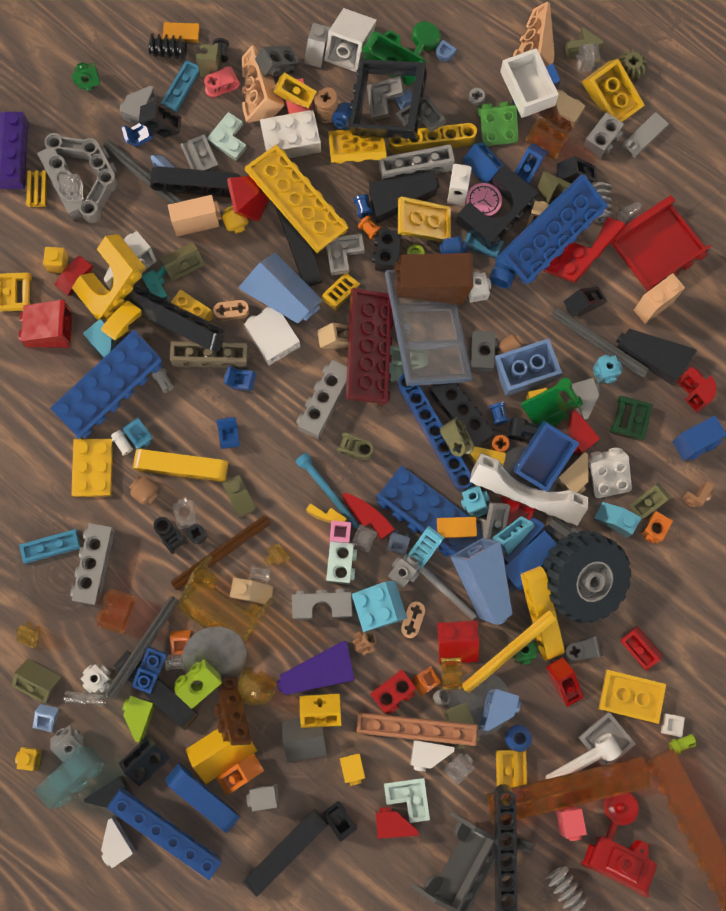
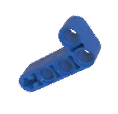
[165,763,241,833]

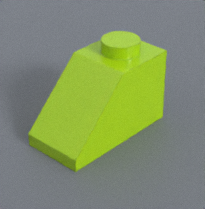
[123,696,156,743]

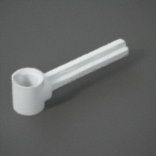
[546,733,622,786]

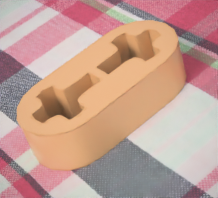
[213,300,249,321]
[401,602,425,639]

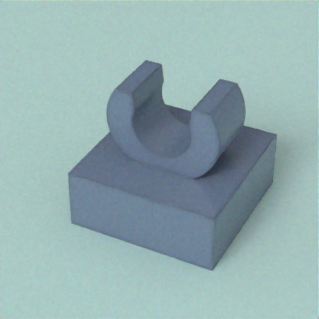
[387,530,410,555]

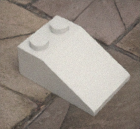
[104,231,157,291]

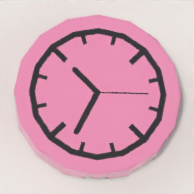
[465,183,502,217]

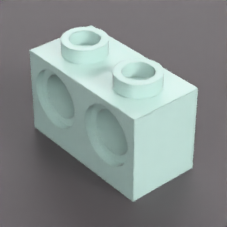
[326,541,357,585]

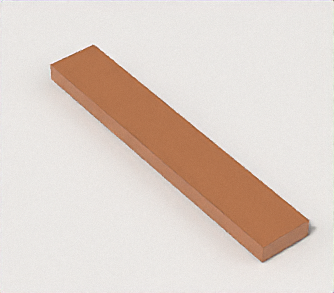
[356,712,478,746]

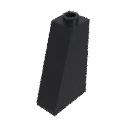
[369,171,440,223]
[616,329,697,386]

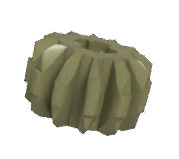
[618,49,648,81]

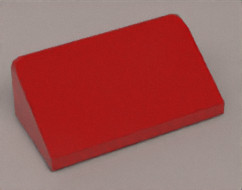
[620,626,663,671]

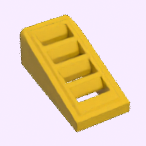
[322,273,360,311]

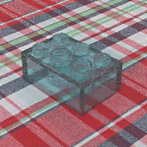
[33,746,105,809]

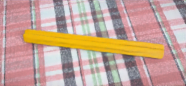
[462,610,557,693]

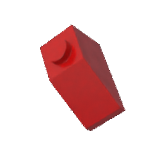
[568,409,600,456]
[546,657,584,707]
[376,807,419,839]

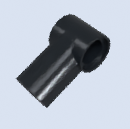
[508,417,540,441]

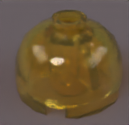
[237,667,278,706]

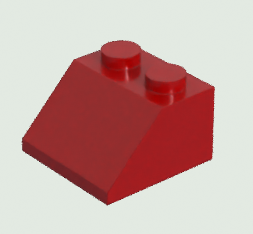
[436,621,479,664]

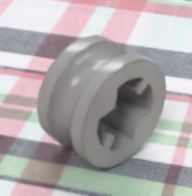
[469,88,485,106]

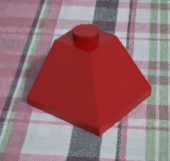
[227,176,269,222]

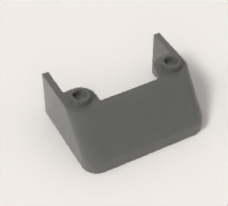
[410,811,495,911]

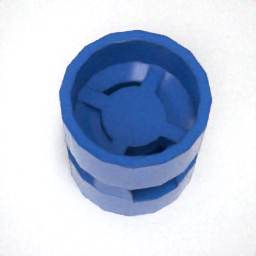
[489,254,516,289]

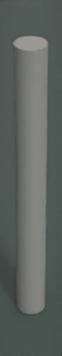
[418,566,477,621]

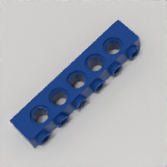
[107,787,222,880]

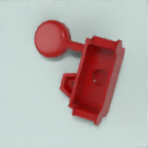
[580,790,658,898]

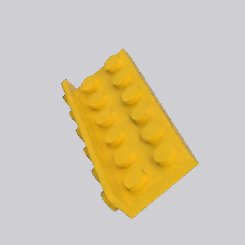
[245,145,348,253]

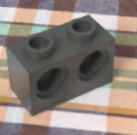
[255,46,300,77]

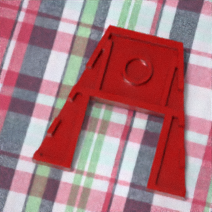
[542,217,626,284]

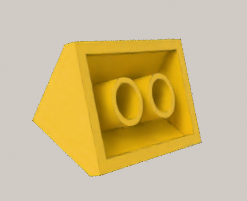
[185,729,258,784]

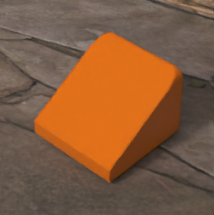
[170,630,191,655]
[411,666,441,696]

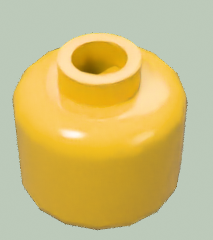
[222,206,249,234]

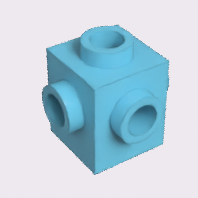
[593,355,622,384]
[461,486,491,518]

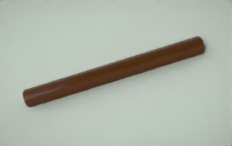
[171,515,271,590]

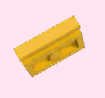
[496,750,527,792]

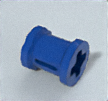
[353,194,374,219]
[489,402,510,425]

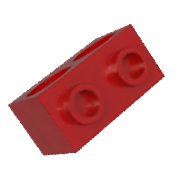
[370,669,417,714]

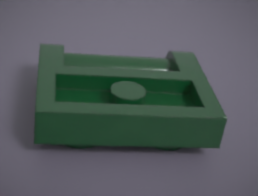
[610,396,653,441]

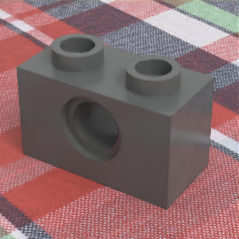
[470,331,498,373]

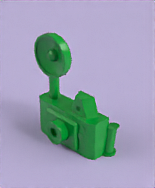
[362,21,441,85]

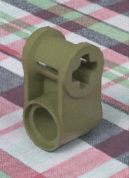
[440,417,474,457]
[336,433,374,461]

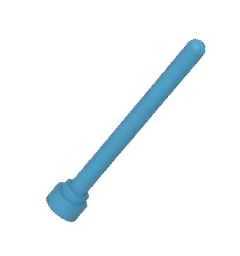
[295,452,360,529]

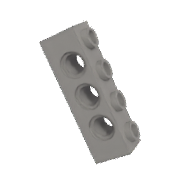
[379,144,455,180]
[296,360,347,440]
[70,523,115,606]

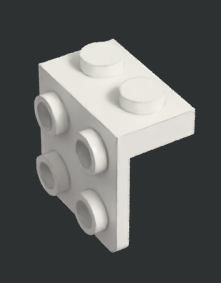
[588,448,632,498]

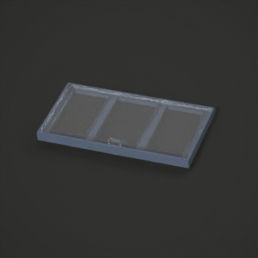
[385,270,473,386]

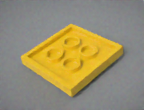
[328,129,387,164]

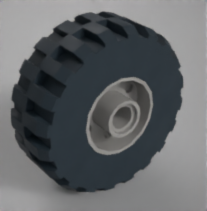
[543,530,631,623]

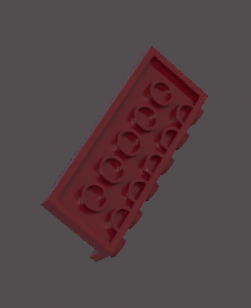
[346,288,393,407]

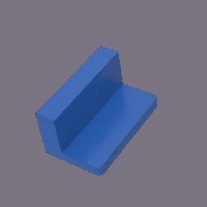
[462,142,504,184]

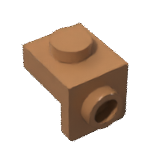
[682,481,714,508]

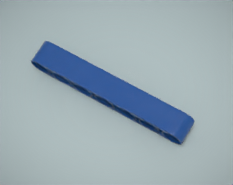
[398,374,472,492]

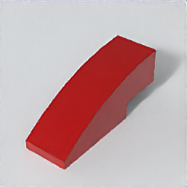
[342,493,395,541]

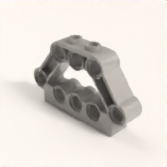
[37,133,118,223]

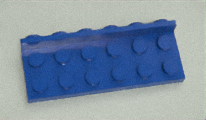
[500,174,608,284]
[50,330,164,439]
[376,465,483,557]

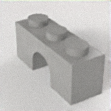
[292,589,352,620]

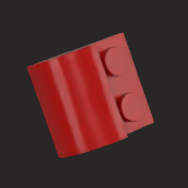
[676,366,717,413]

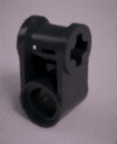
[153,517,188,554]

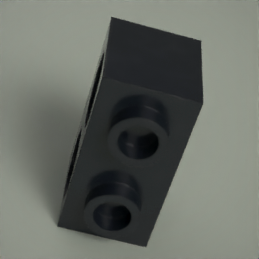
[139,101,182,138]
[372,229,401,271]
[119,735,170,787]

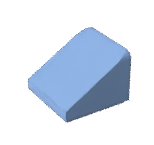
[151,155,175,168]
[33,704,59,733]

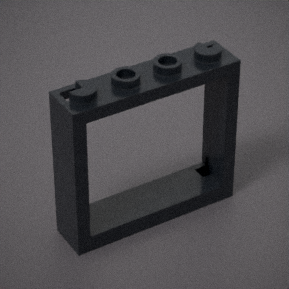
[348,59,428,139]

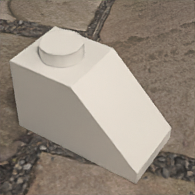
[410,740,455,772]
[101,816,137,868]

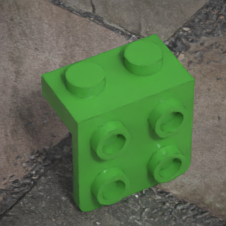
[477,101,518,146]

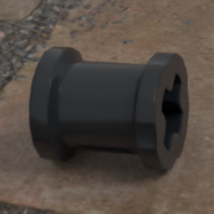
[213,38,229,62]
[187,524,207,544]

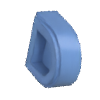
[436,40,457,62]

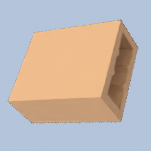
[168,195,222,236]
[634,273,685,324]

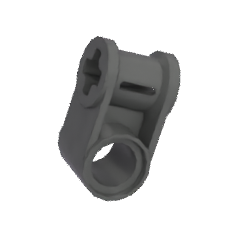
[562,636,603,662]

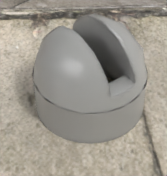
[432,689,450,706]

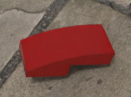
[54,255,93,296]

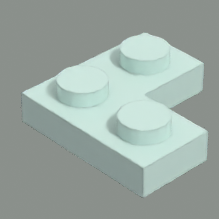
[207,112,247,161]
[384,778,430,823]

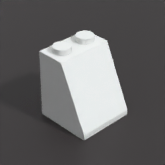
[324,8,377,72]

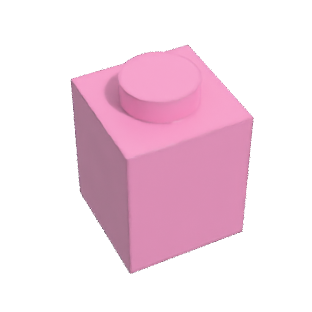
[330,521,351,543]

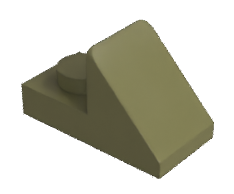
[564,27,603,58]
[537,171,571,203]
[222,475,257,518]
[629,482,671,521]

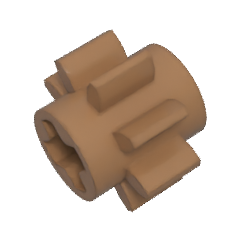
[352,631,377,655]

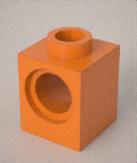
[641,511,673,544]

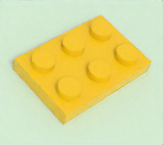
[398,196,451,242]
[72,439,113,497]
[598,670,666,724]

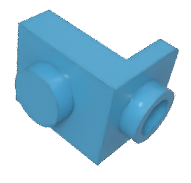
[122,417,153,449]

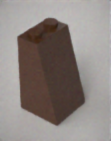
[394,253,474,305]

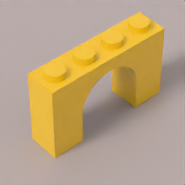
[72,234,146,320]

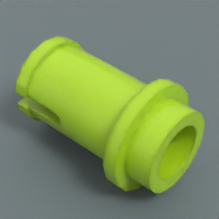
[669,734,697,755]

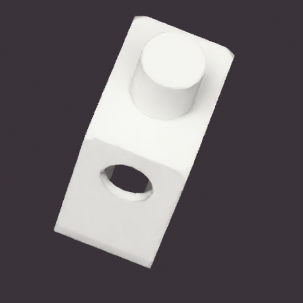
[447,164,472,207]

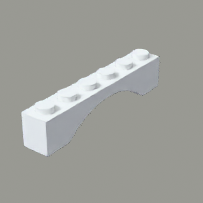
[470,453,588,526]

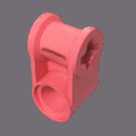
[204,67,240,98]

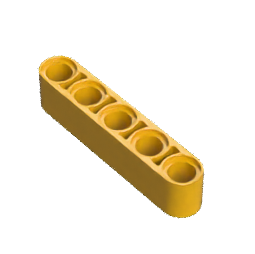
[388,123,477,154]
[133,449,229,482]
[521,566,565,661]

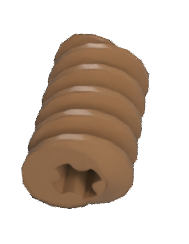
[314,87,338,123]

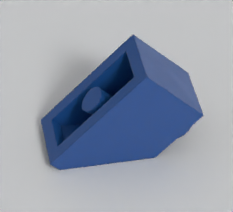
[515,143,549,184]

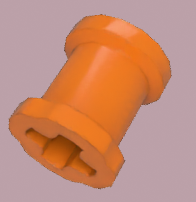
[358,216,382,240]
[490,435,509,453]

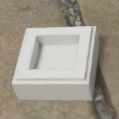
[661,713,685,737]

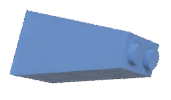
[238,253,323,323]
[450,538,513,625]

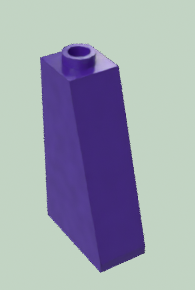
[277,641,354,695]

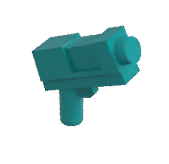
[142,265,168,300]

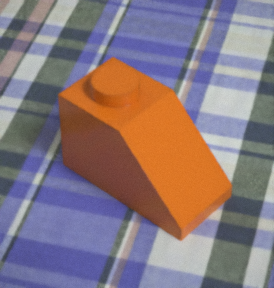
[216,754,264,796]

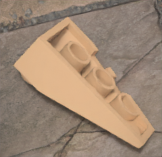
[513,2,555,67]
[242,45,284,123]

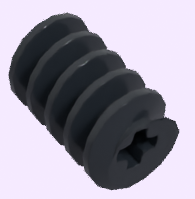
[149,33,187,60]

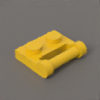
[0,273,32,312]

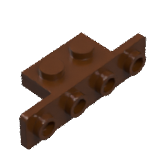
[214,677,252,746]

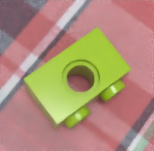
[174,659,222,709]

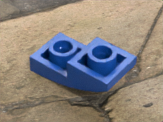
[132,646,168,694]

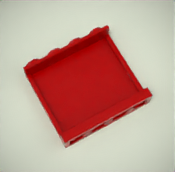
[611,195,711,292]

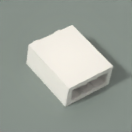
[244,307,301,366]

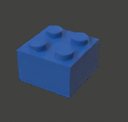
[672,416,726,461]

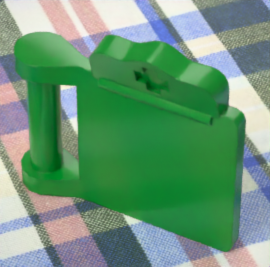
[521,378,583,426]

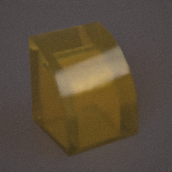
[441,658,462,690]

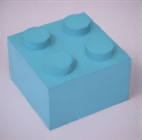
[352,581,407,632]

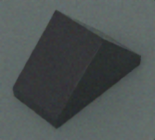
[323,801,357,842]

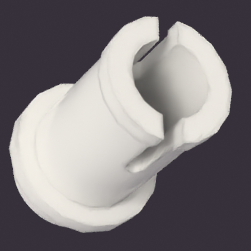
[111,430,133,456]

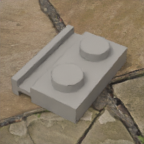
[180,134,219,171]

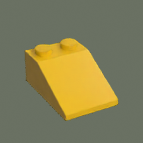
[581,59,645,122]

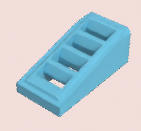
[492,516,535,556]
[408,526,444,567]

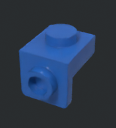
[122,123,154,148]
[224,366,257,391]
[217,417,240,449]

